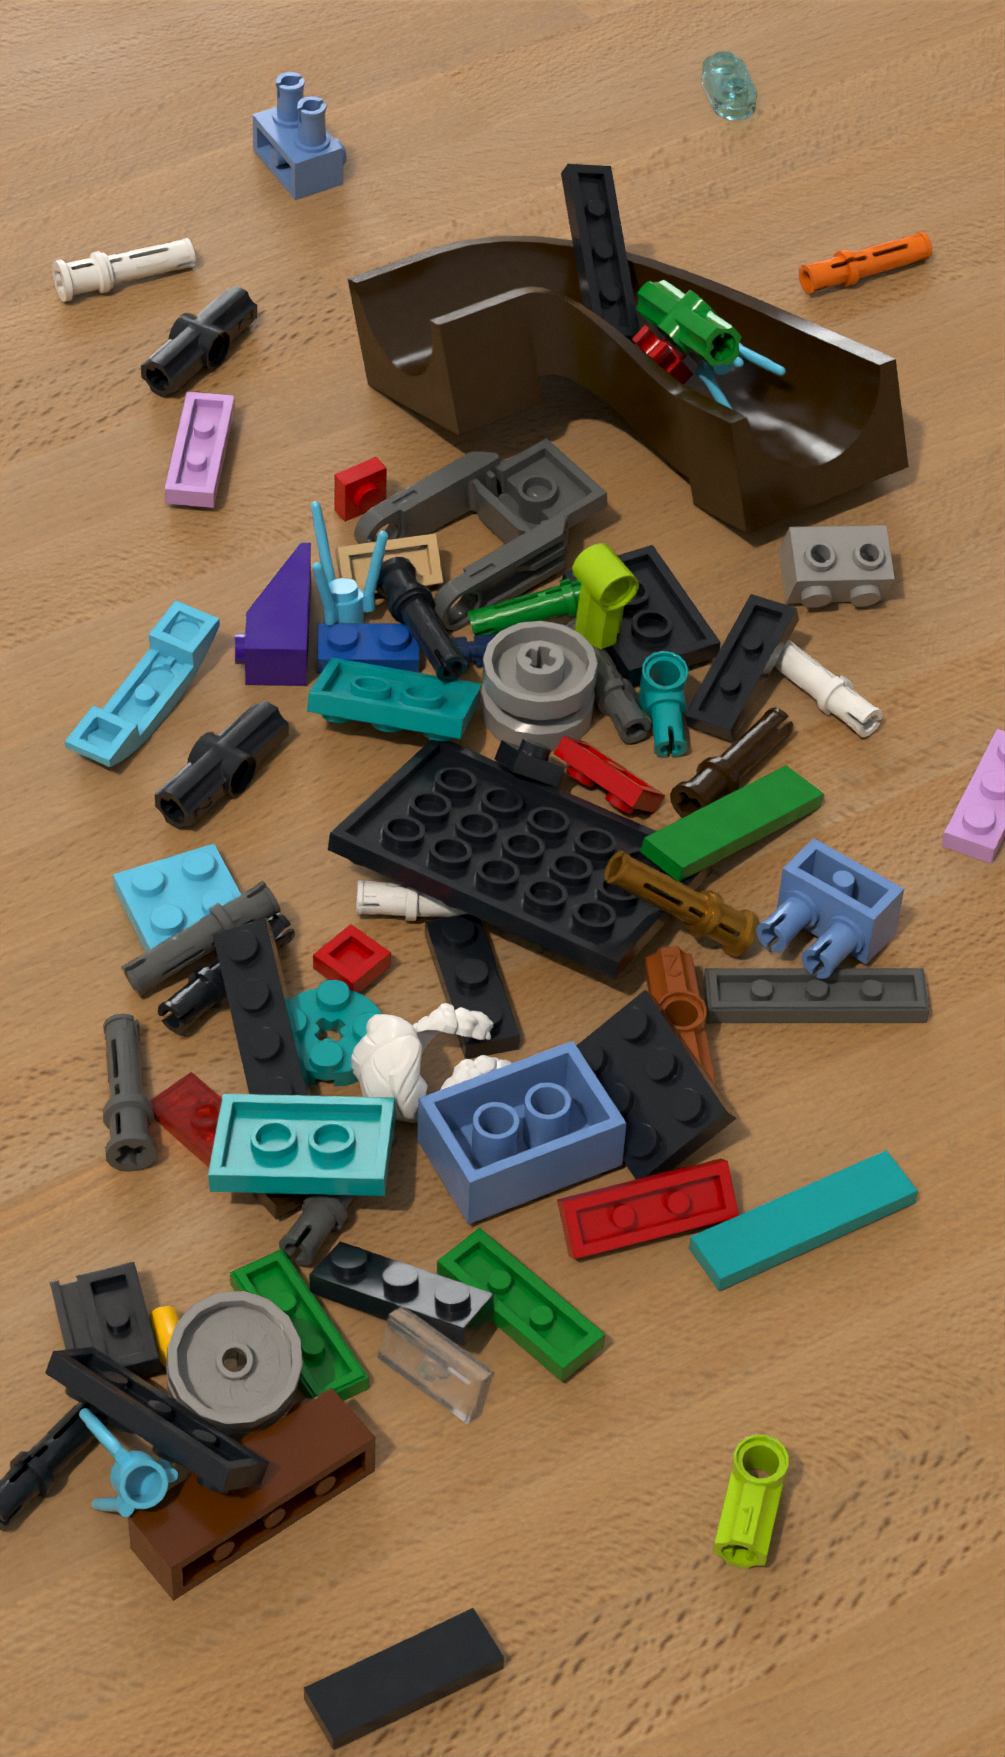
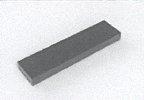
[704,968,929,1023]

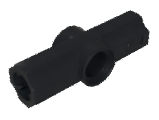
[141,285,257,398]
[154,700,289,830]

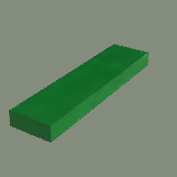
[640,765,824,882]

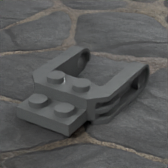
[354,438,607,630]

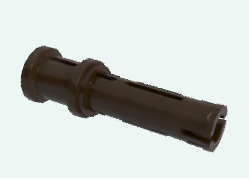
[670,708,793,818]

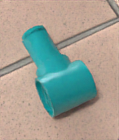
[638,651,688,758]

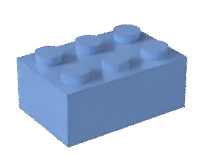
[417,1041,626,1224]

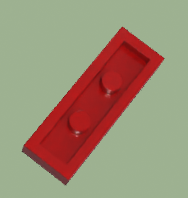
[557,1158,739,1259]

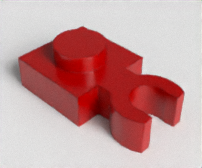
[632,325,694,385]

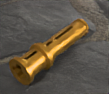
[604,850,759,957]

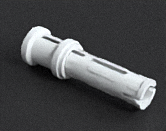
[52,238,196,302]

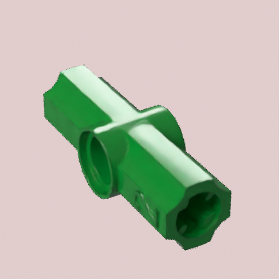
[636,280,742,367]

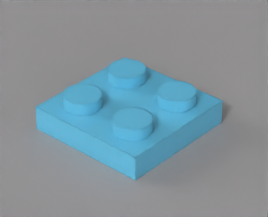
[113,844,241,952]

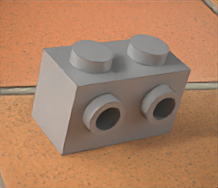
[778,525,895,608]

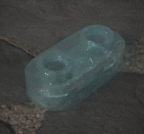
[701,51,757,120]

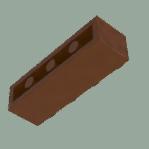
[128,1388,376,1601]

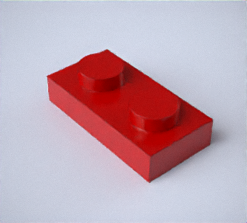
[553,736,665,814]

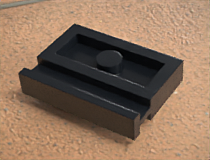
[50,1262,162,1377]

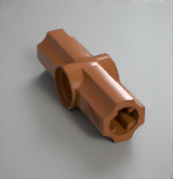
[644,946,717,1089]

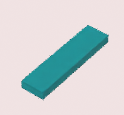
[689,1150,918,1291]

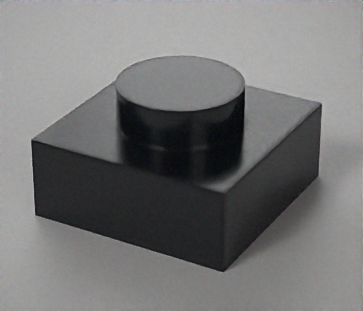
[494,738,565,787]

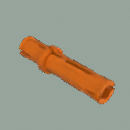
[799,231,932,294]

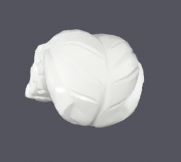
[351,1003,512,1123]

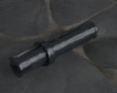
[158,913,295,1034]
[0,1402,109,1530]

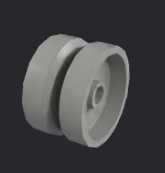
[481,621,598,751]
[166,1291,303,1440]

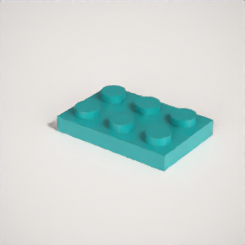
[307,657,482,741]
[208,1094,396,1196]

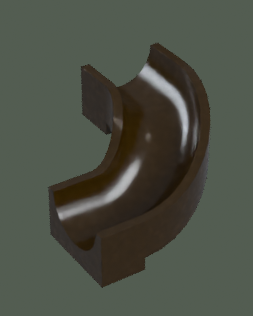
[347,236,909,533]

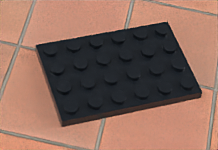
[328,740,713,980]

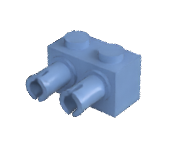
[252,72,346,200]
[756,838,904,979]

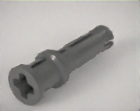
[103,1013,157,1172]

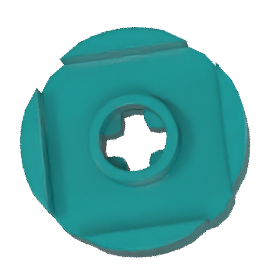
[289,980,382,1087]

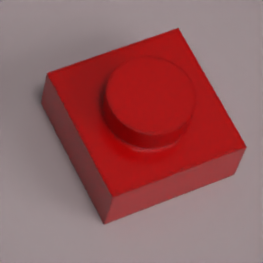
[334,457,387,522]
[313,924,391,993]

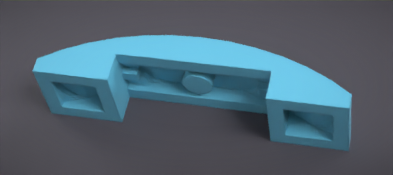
[65,600,220,767]

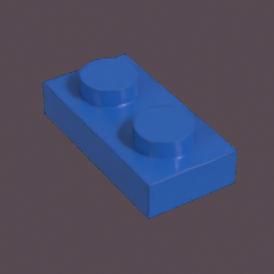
[317,623,419,674]

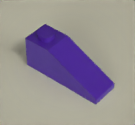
[235,542,311,686]

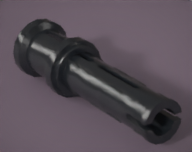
[376,557,468,683]

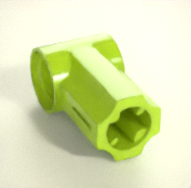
[572,543,639,649]
[713,1434,789,1569]

